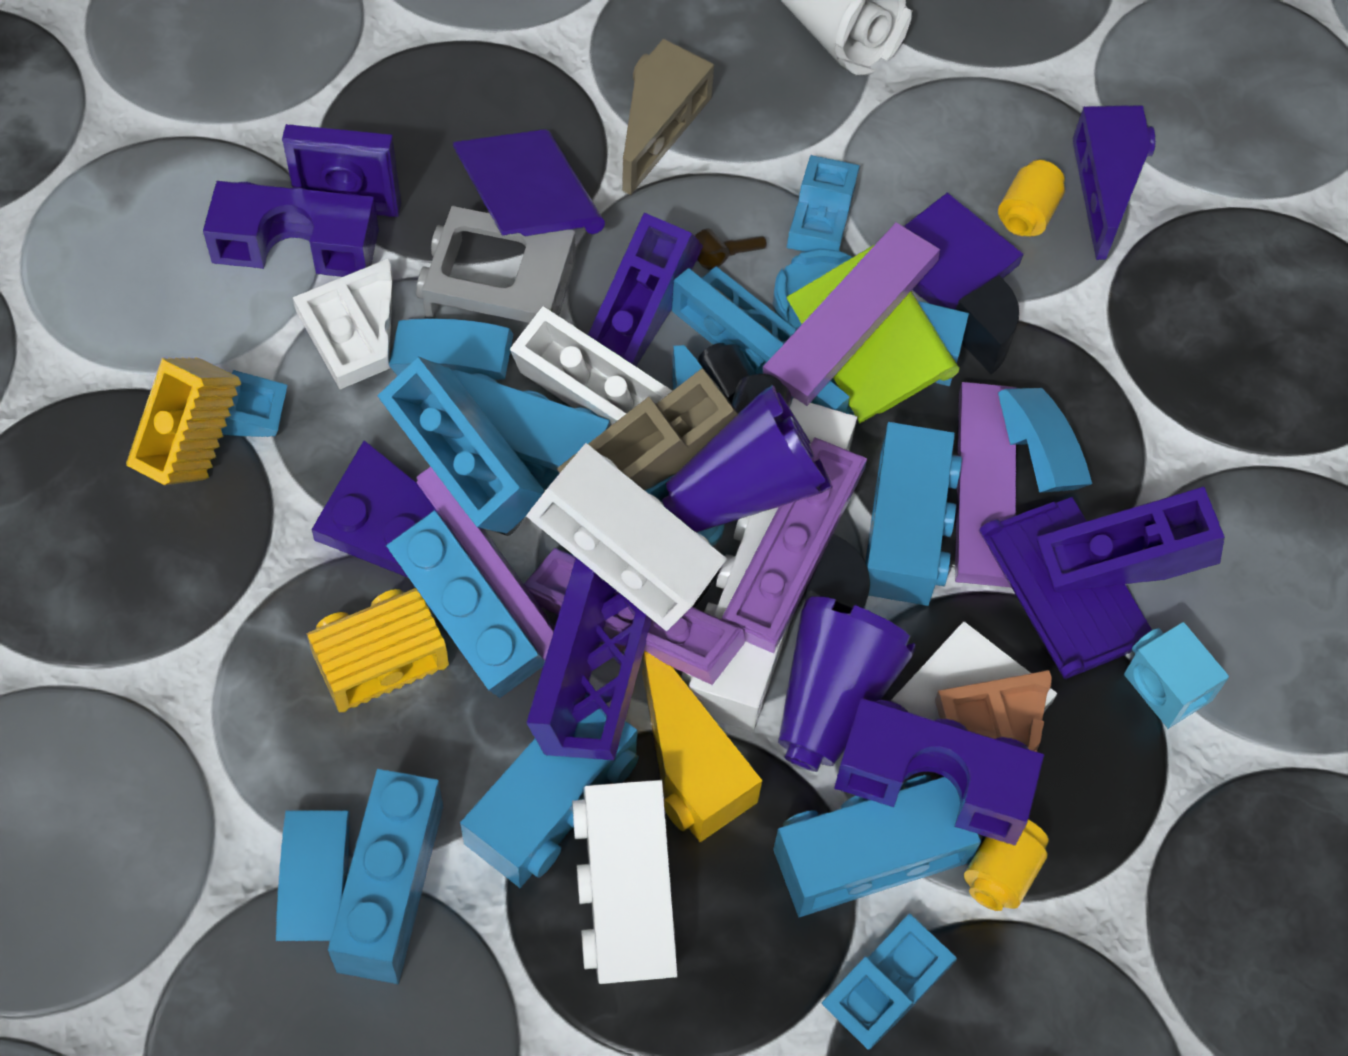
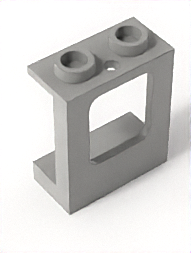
[416,206,576,325]

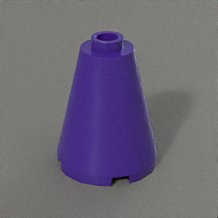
[662,385,832,532]
[778,596,916,772]

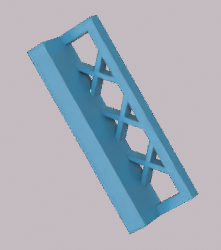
[672,266,855,416]

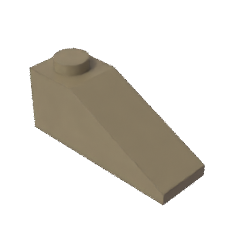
[622,39,714,195]

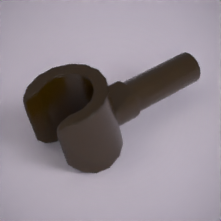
[695,228,766,270]

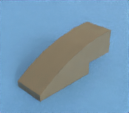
[557,368,738,491]

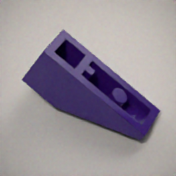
[1072,105,1155,260]
[588,212,703,367]
[1036,487,1225,592]

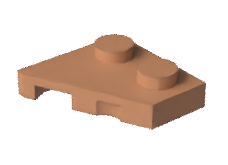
[935,670,1052,752]

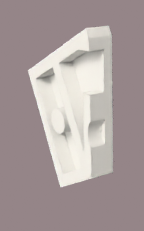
[293,259,393,389]

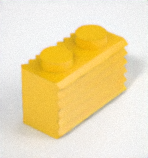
[126,357,242,485]
[306,588,449,712]

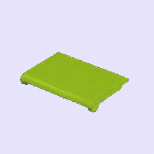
[786,245,959,423]

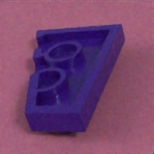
[311,440,440,578]

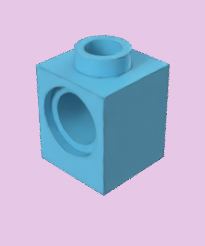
[1124,622,1230,729]

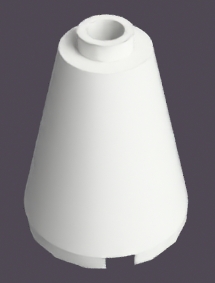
[781,0,912,75]

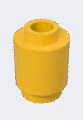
[998,160,1065,237]
[964,820,1049,911]

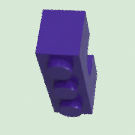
[203,181,379,277]
[834,698,1044,846]

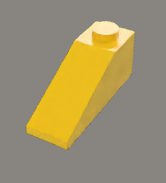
[642,650,762,842]

